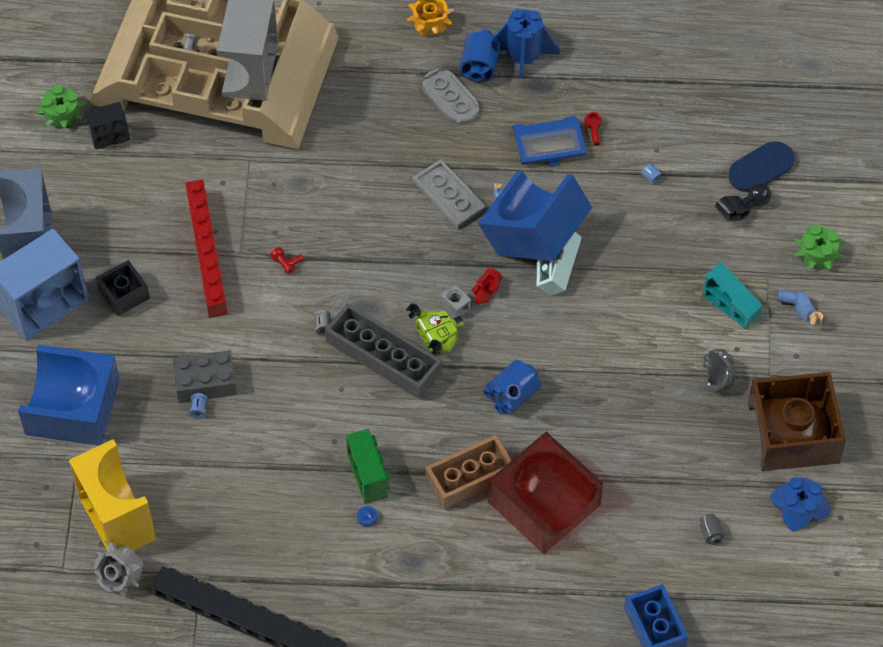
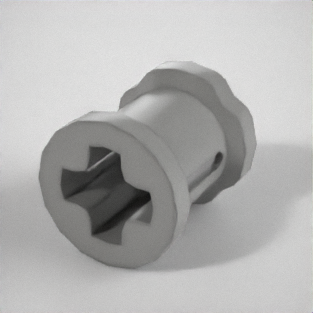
[182,33,201,52]
[314,310,331,335]

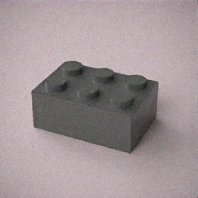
[173,350,237,403]

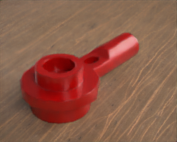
[584,112,602,146]

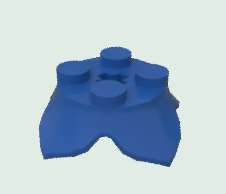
[770,477,830,531]

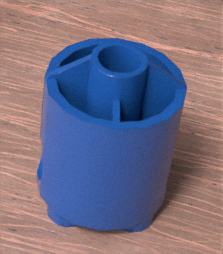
[460,29,501,82]
[483,359,541,414]

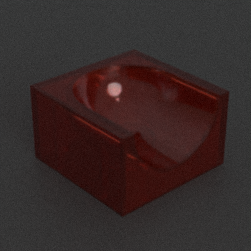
[488,431,603,554]

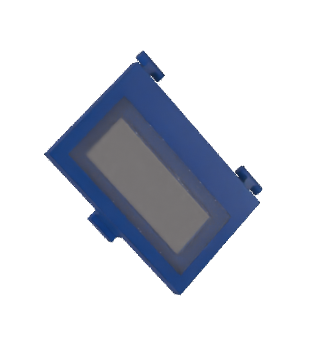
[512,116,586,167]

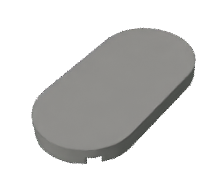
[422,69,479,125]

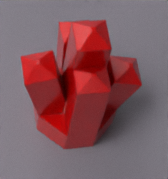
[472,268,503,304]

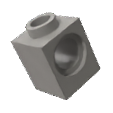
[441,285,471,318]

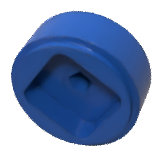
[357,506,377,527]

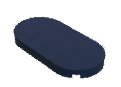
[729,141,795,192]

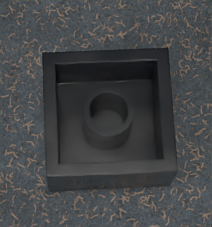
[85,102,130,149]
[96,260,150,316]

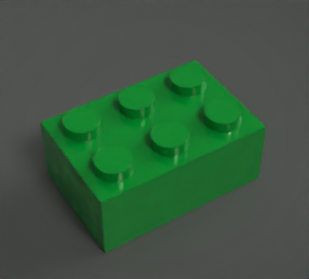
[346,428,390,504]

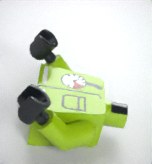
[406,303,464,355]

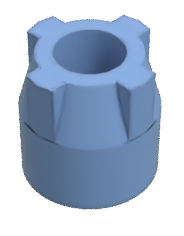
[641,163,662,184]

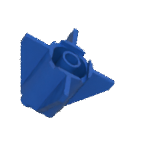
[494,9,560,79]

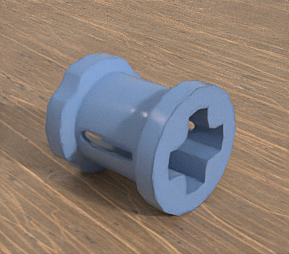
[189,393,208,419]

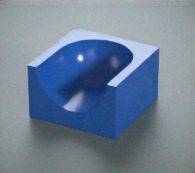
[478,171,593,261]
[18,345,120,446]

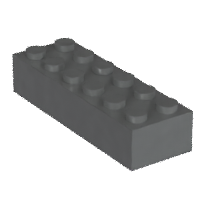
[325,303,442,399]

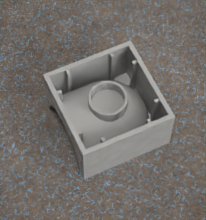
[217,0,278,101]

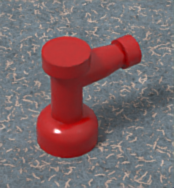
[269,247,304,275]

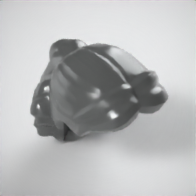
[703,348,736,393]

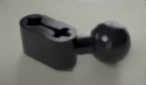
[715,183,772,221]

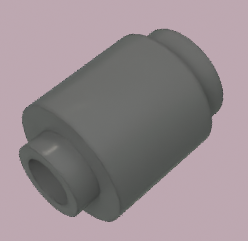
[700,514,725,545]

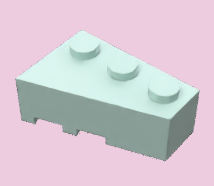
[537,232,582,296]

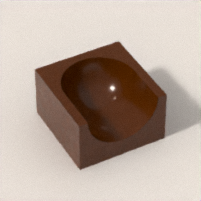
[748,372,846,471]

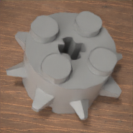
[94,542,144,597]

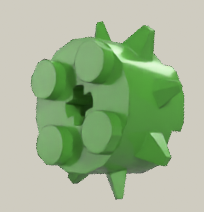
[36,85,86,129]
[794,225,844,270]

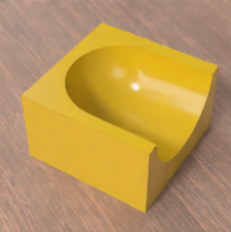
[69,439,156,551]

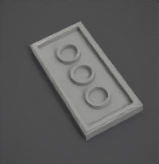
[412,159,487,229]

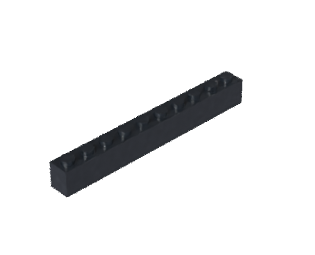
[151,566,347,647]

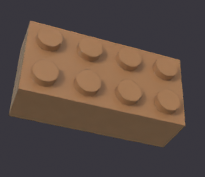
[425,435,515,509]

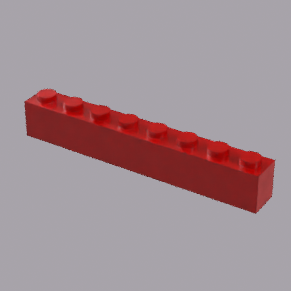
[185,179,228,318]

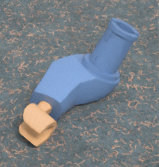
[777,289,823,325]

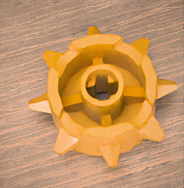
[406,0,454,37]

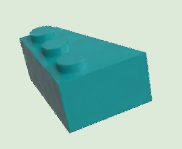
[702,261,762,329]

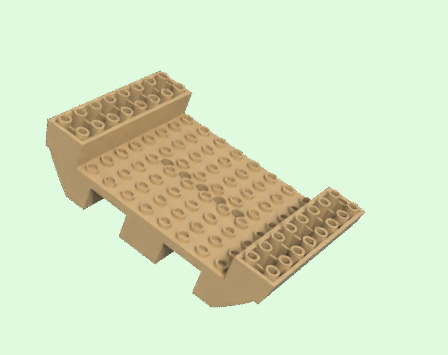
[90,0,338,150]

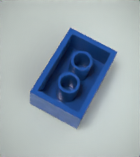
[624,584,688,647]

